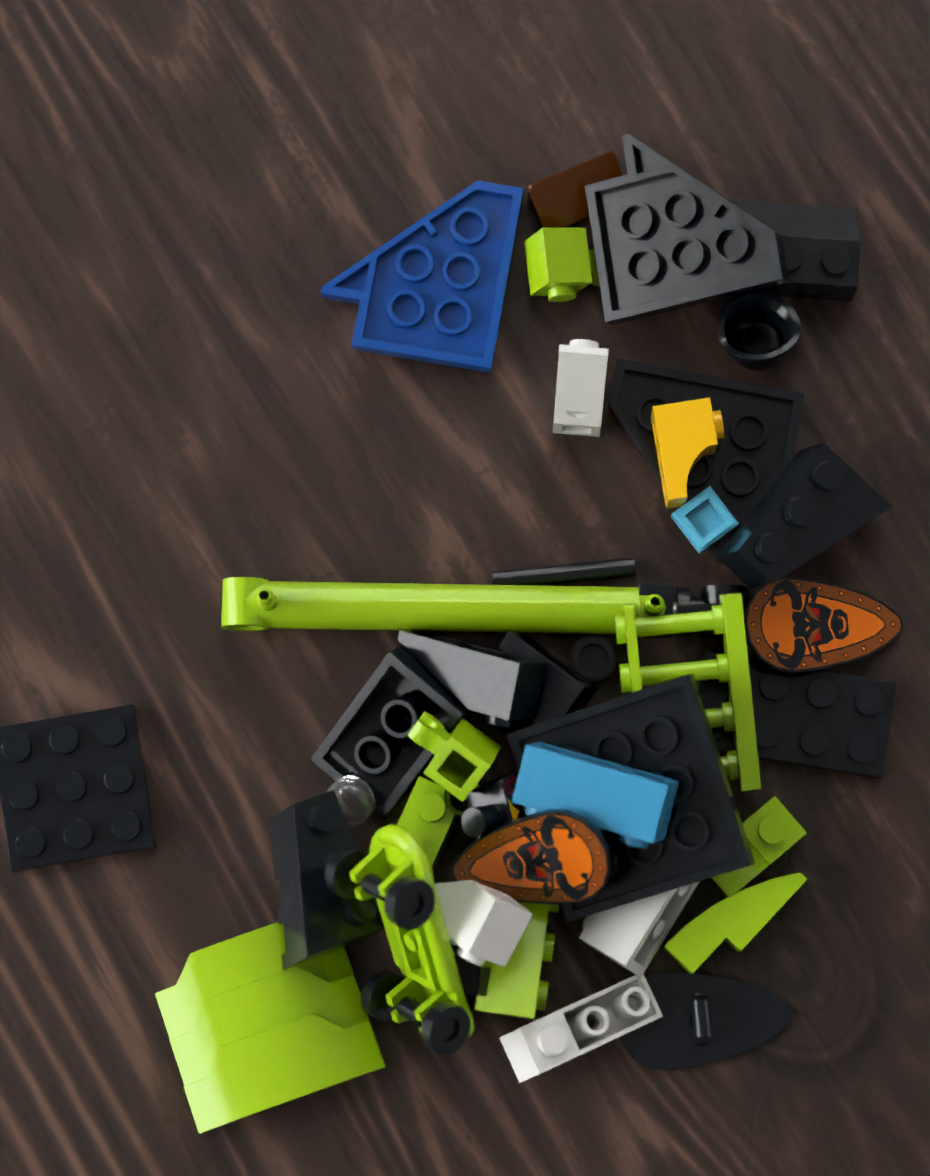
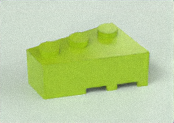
[475,902,559,1020]

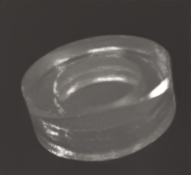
[326,775,375,826]

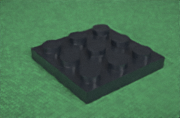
[0,704,157,872]

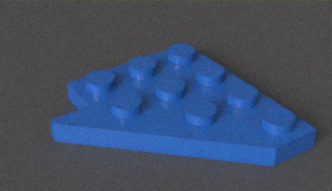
[321,180,524,373]

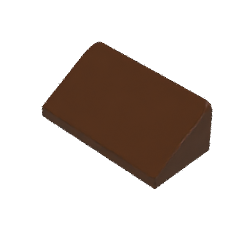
[527,150,623,228]

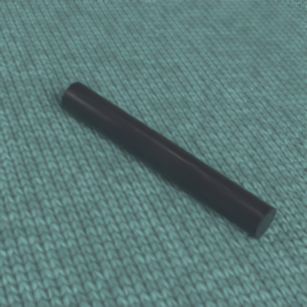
[492,557,636,585]

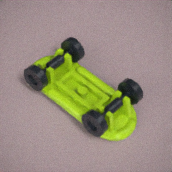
[325,824,475,1055]

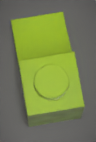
[711,796,807,897]

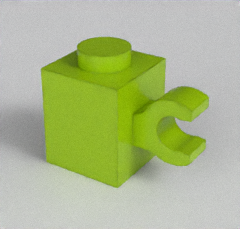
[524,227,600,302]
[407,711,501,802]

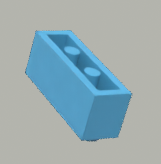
[512,741,679,848]

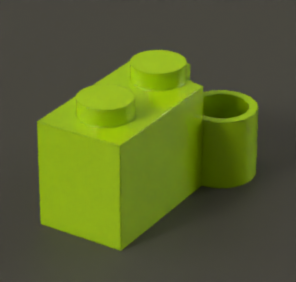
[397,776,479,873]

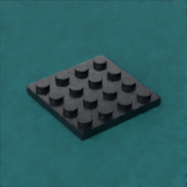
[506,673,755,922]

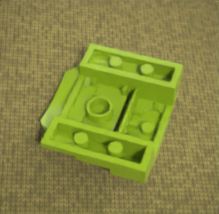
[155,922,386,1134]

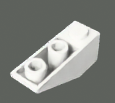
[553,339,609,437]
[435,880,533,967]
[499,974,663,1083]

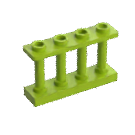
[614,593,761,791]

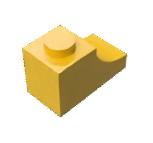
[651,397,724,509]

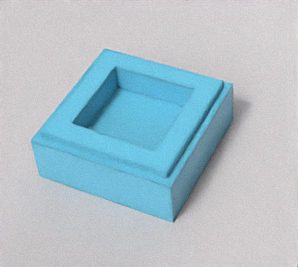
[671,486,739,555]

